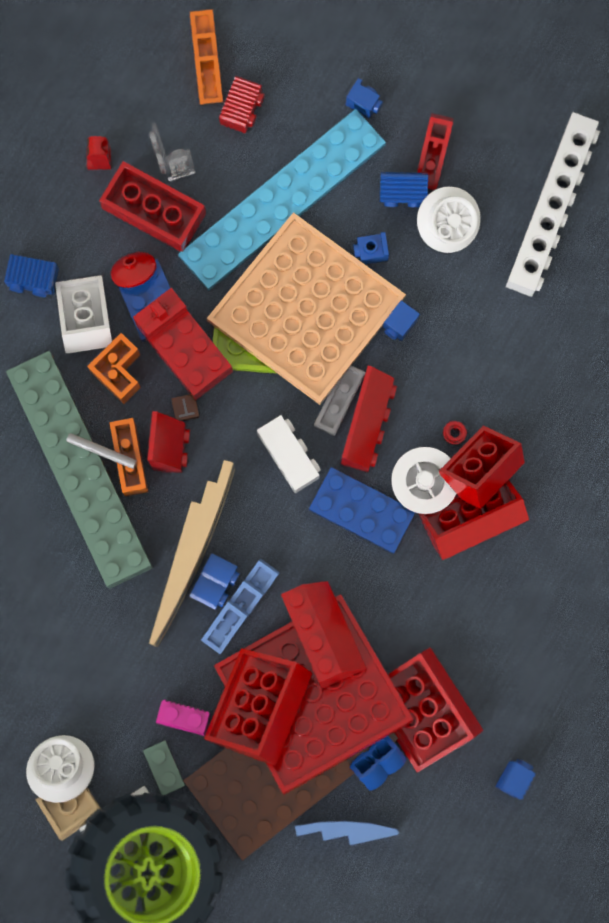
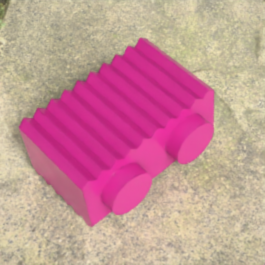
[156,700,211,736]

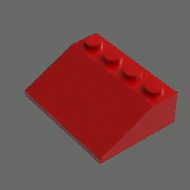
[387,647,483,773]
[204,648,313,766]

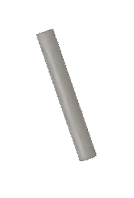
[66,433,137,469]

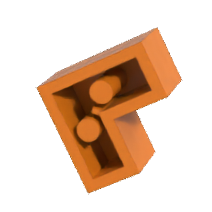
[87,333,141,404]

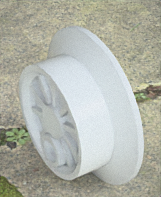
[417,187,480,253]
[392,447,456,514]
[26,735,94,803]

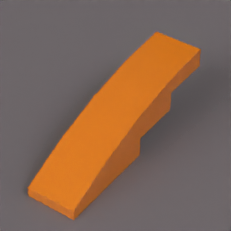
[190,9,223,105]

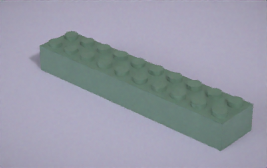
[6,351,153,589]

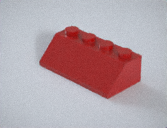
[341,366,397,472]
[418,480,529,560]
[281,581,367,688]

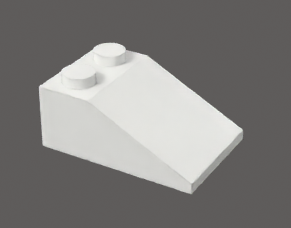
[55,275,112,354]

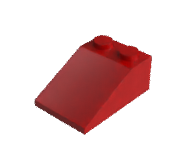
[148,411,190,473]

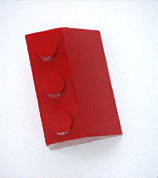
[439,425,525,509]

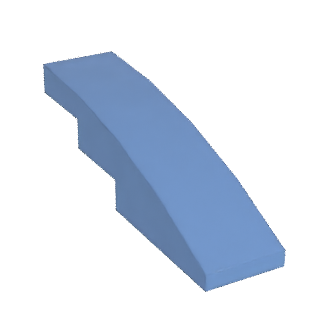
[201,559,280,654]
[295,820,399,845]

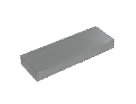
[314,365,366,436]

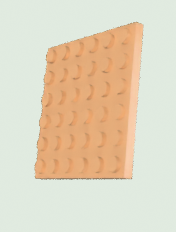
[207,213,406,405]

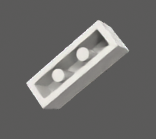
[257,415,321,493]

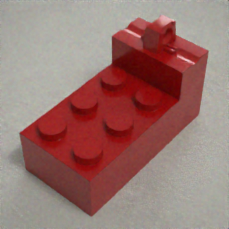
[133,288,233,401]

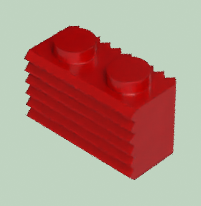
[219,76,265,133]

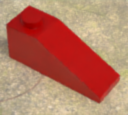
[417,113,454,190]

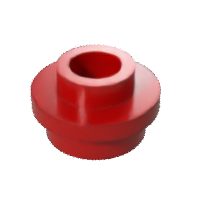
[443,421,467,445]

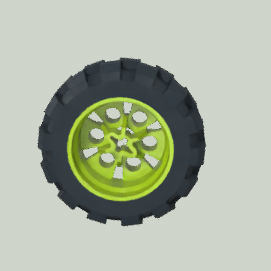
[65,792,223,923]

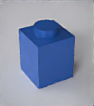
[383,300,420,341]

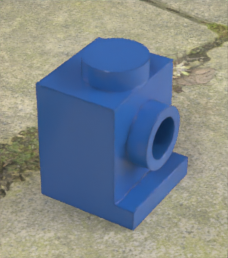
[346,78,383,119]
[353,232,389,264]

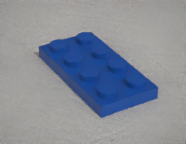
[309,467,415,554]

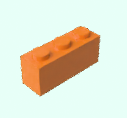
[109,418,149,497]

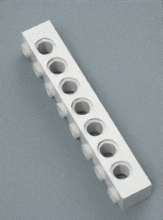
[506,112,600,297]

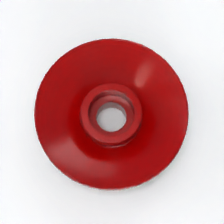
[111,252,156,288]

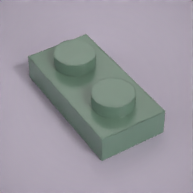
[143,740,185,795]

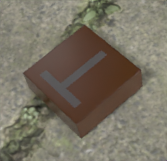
[171,394,200,421]

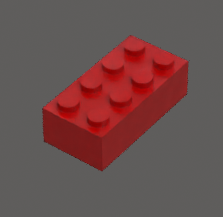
[99,161,206,252]

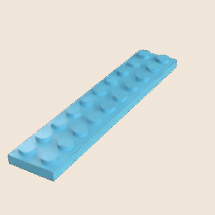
[178,109,386,291]

